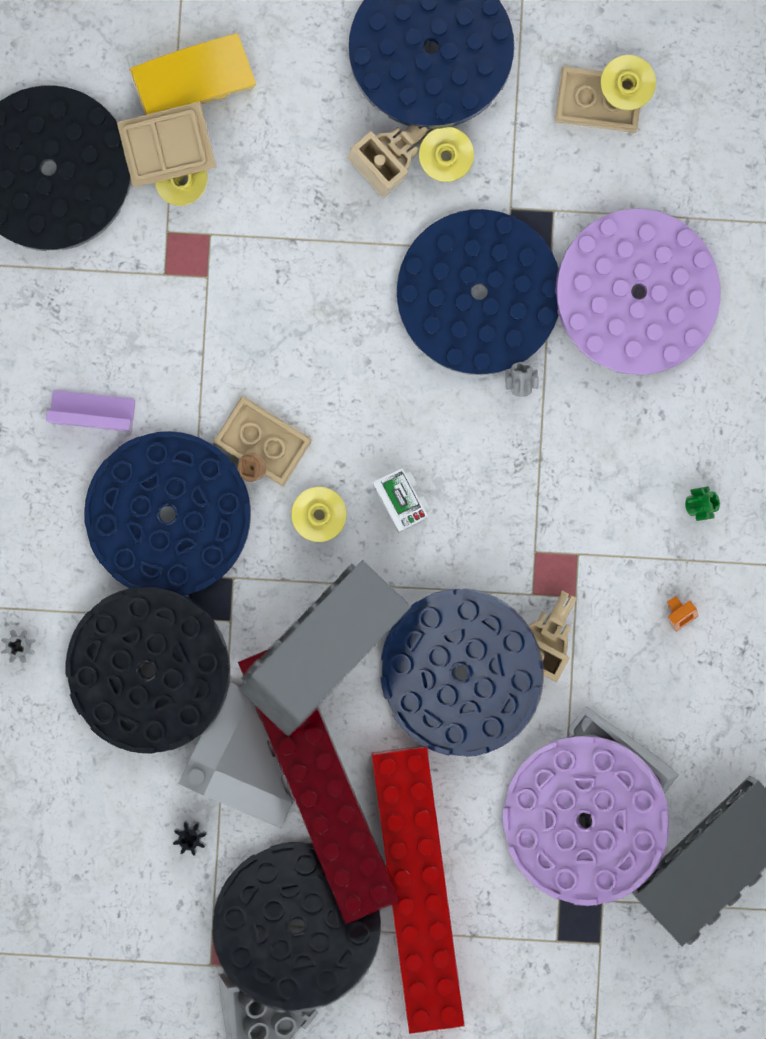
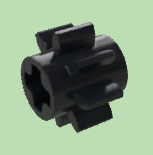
[173,821,207,856]

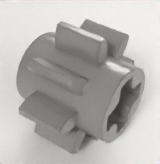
[505,362,539,397]
[1,630,36,663]

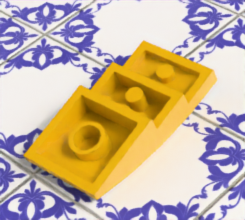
[129,33,256,115]

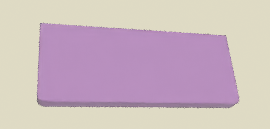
[46,390,135,432]

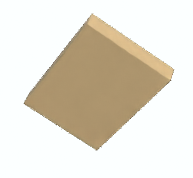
[555,66,640,133]
[213,396,313,487]

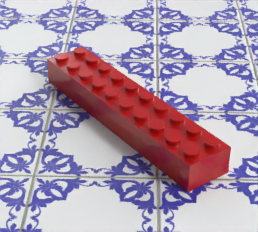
[372,745,465,1034]

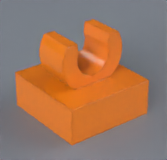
[667,596,699,632]

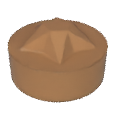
[238,453,266,482]

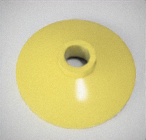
[600,55,656,111]
[419,127,474,182]
[155,170,208,206]
[291,487,347,542]

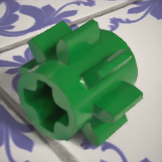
[685,486,720,521]

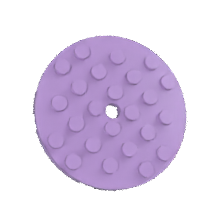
[555,209,721,375]
[503,736,670,906]

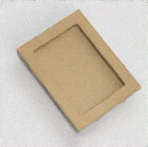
[117,101,217,187]

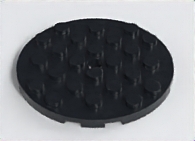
[0,85,131,251]
[65,586,230,754]
[212,842,381,1012]

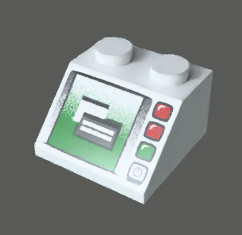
[373,468,430,533]

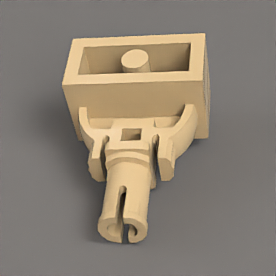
[347,125,433,198]
[528,591,578,682]

